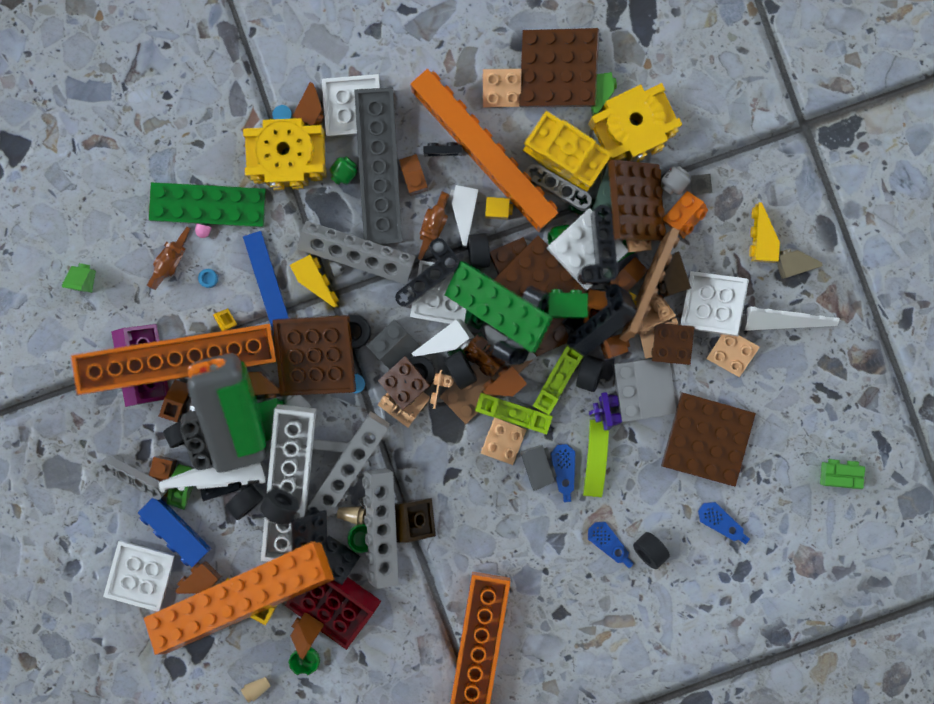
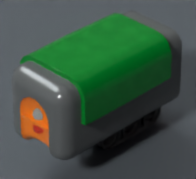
[181,353,266,473]

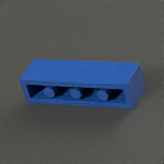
[138,498,212,567]

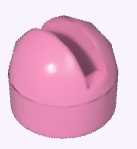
[195,224,211,238]

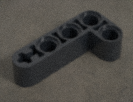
[577,205,618,285]
[395,238,459,307]
[567,284,636,356]
[493,286,549,365]

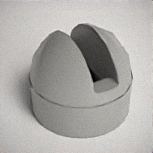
[329,261,344,277]

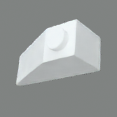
[449,185,478,248]
[412,319,475,356]

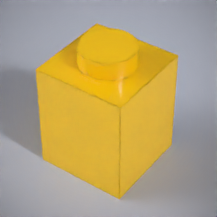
[485,197,513,220]

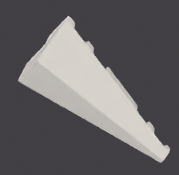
[741,307,839,331]
[159,463,266,492]

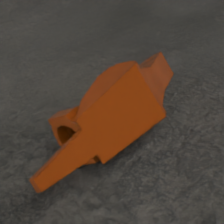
[418,191,450,260]
[147,227,190,290]

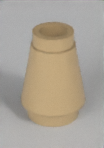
[337,506,366,525]
[241,677,271,703]

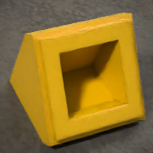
[213,308,237,331]

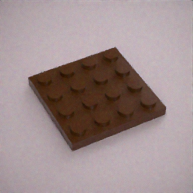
[519,28,599,107]
[608,159,666,241]
[494,236,593,344]
[273,315,356,396]
[661,392,756,487]

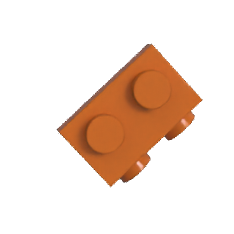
[663,191,708,238]

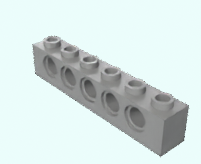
[297,221,416,285]
[306,411,390,519]
[362,468,399,589]

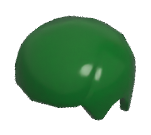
[347,524,368,553]
[288,647,321,676]

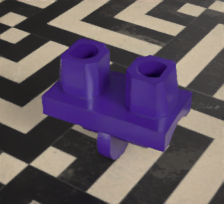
[589,392,622,431]

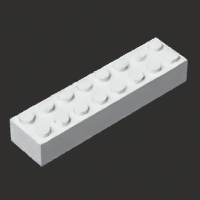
[261,404,317,562]

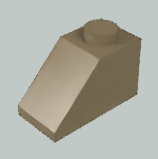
[776,248,823,279]

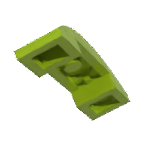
[533,346,583,415]
[475,393,553,435]
[583,419,609,497]

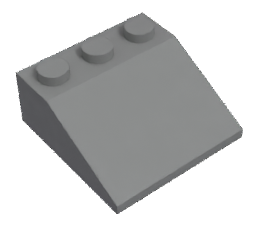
[612,359,676,422]

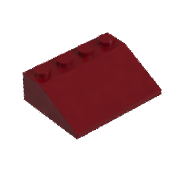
[284,577,381,650]

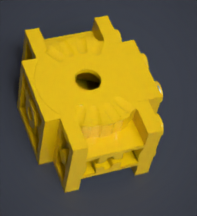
[588,83,683,162]
[522,111,612,192]
[243,118,327,191]

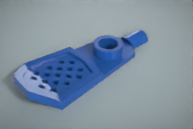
[550,444,575,502]
[698,502,750,545]
[588,522,634,568]

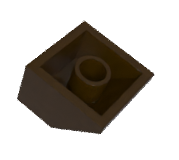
[656,251,691,298]
[395,498,436,543]

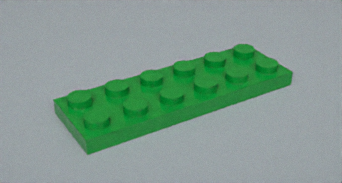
[149,182,266,228]
[444,261,553,352]

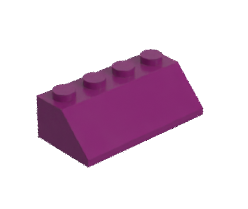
[111,324,169,407]

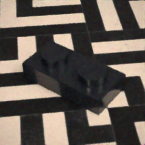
[423,142,462,157]

